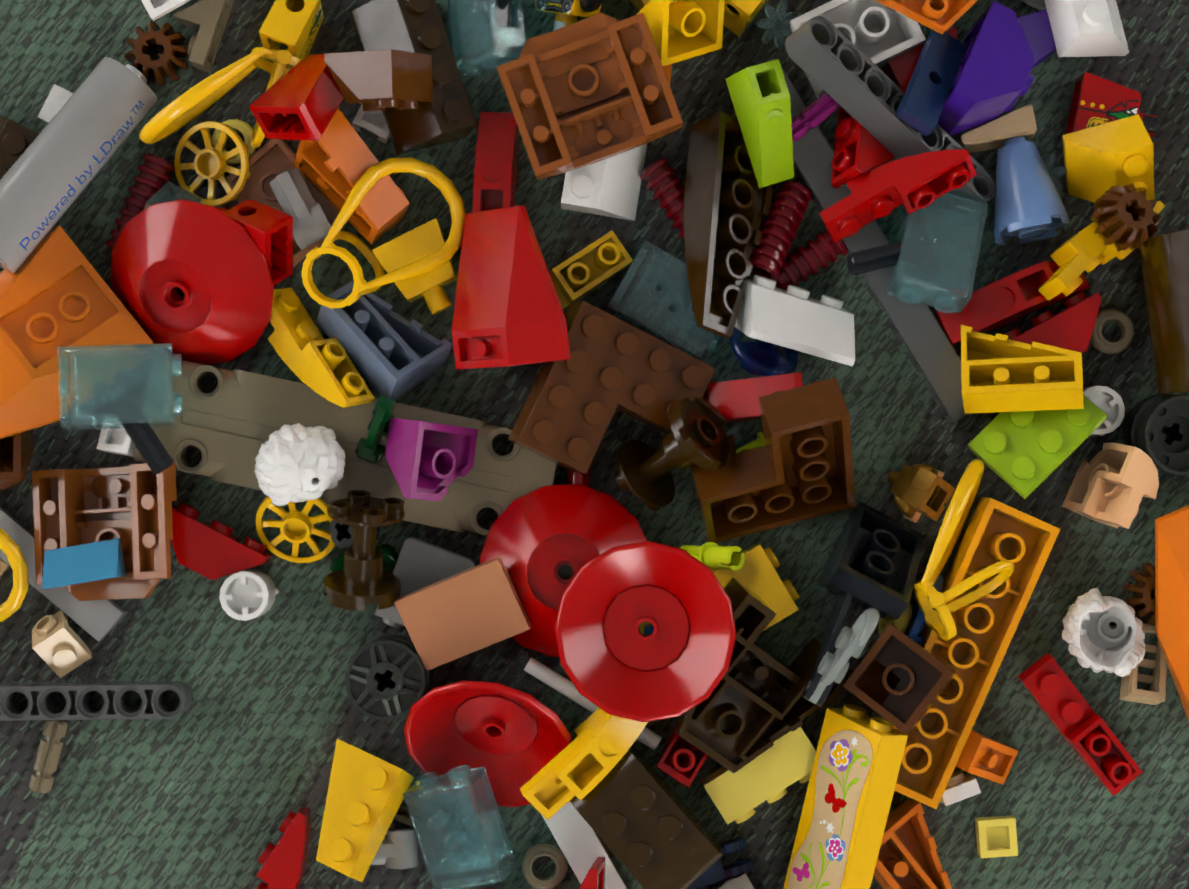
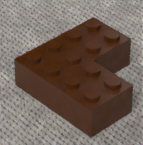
[508,301,716,474]
[691,378,856,543]

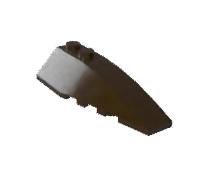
[684,111,772,338]

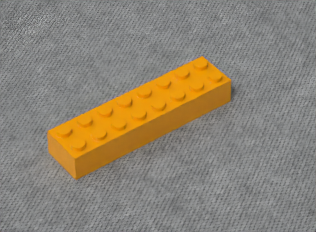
[884,497,1060,809]

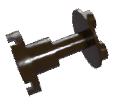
[615,397,736,511]
[324,490,405,611]

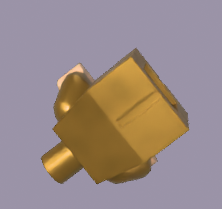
[887,464,955,523]

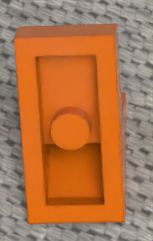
[956,730,1018,785]

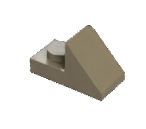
[173,0,233,73]

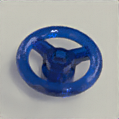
[729,327,798,376]

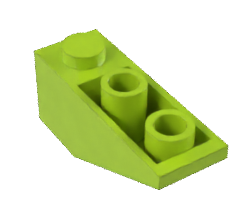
[725,59,794,189]

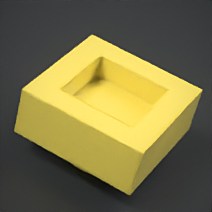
[975,815,1018,858]

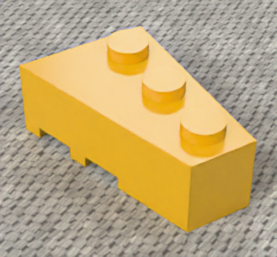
[961,325,1084,414]
[316,738,414,882]

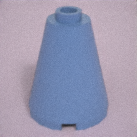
[994,137,1071,245]

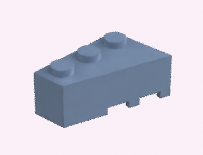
[316,281,453,400]

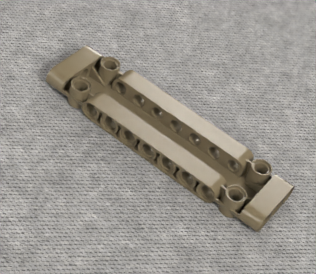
[134,355,557,535]

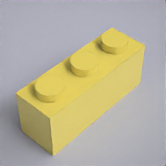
[701,726,816,825]

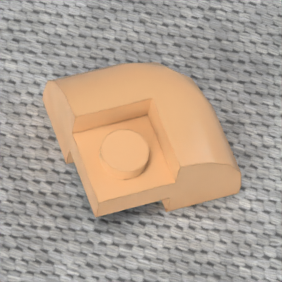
[1062,442,1159,529]

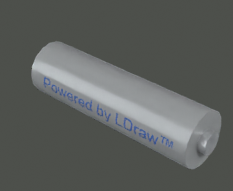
[0,57,158,274]

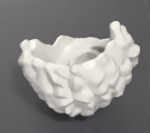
[254,423,345,506]
[1062,588,1145,677]

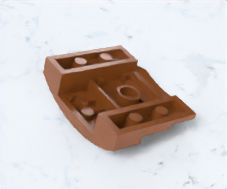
[496,12,683,180]
[32,462,177,601]

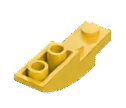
[1038,201,1165,301]
[549,230,633,311]
[268,287,374,408]
[520,708,649,820]

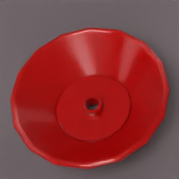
[110,199,274,365]
[480,484,647,657]
[555,541,737,722]
[404,680,573,807]

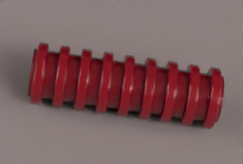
[105,153,175,250]
[639,158,685,239]
[750,181,812,281]
[750,229,848,291]

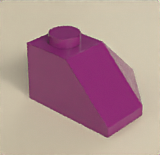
[385,418,478,502]

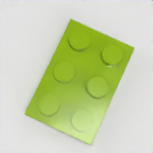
[968,395,1107,499]

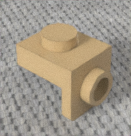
[32,610,92,678]

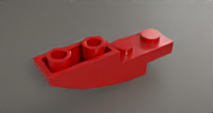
[472,112,518,213]
[819,149,977,243]
[934,260,1090,346]
[1018,653,1143,796]
[256,806,311,889]

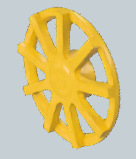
[174,121,251,206]
[255,496,335,563]

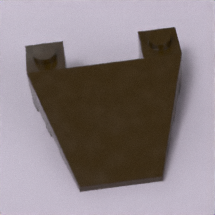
[677,577,854,773]

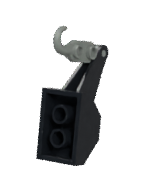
[802,501,926,707]

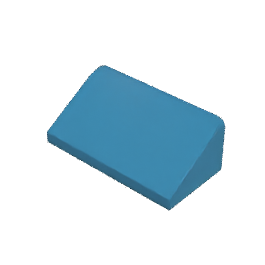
[42,538,126,589]

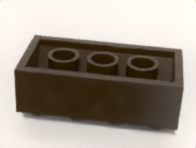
[350,0,477,155]

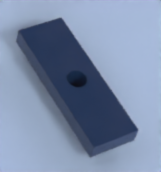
[896,30,967,136]

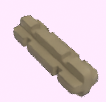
[29,720,68,793]

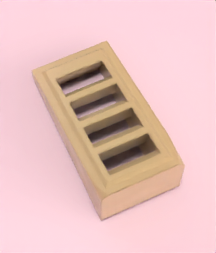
[958,104,1037,153]
[1119,623,1167,705]

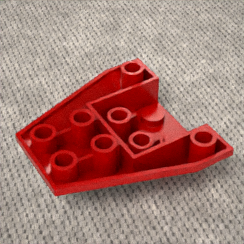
[451,205,571,370]

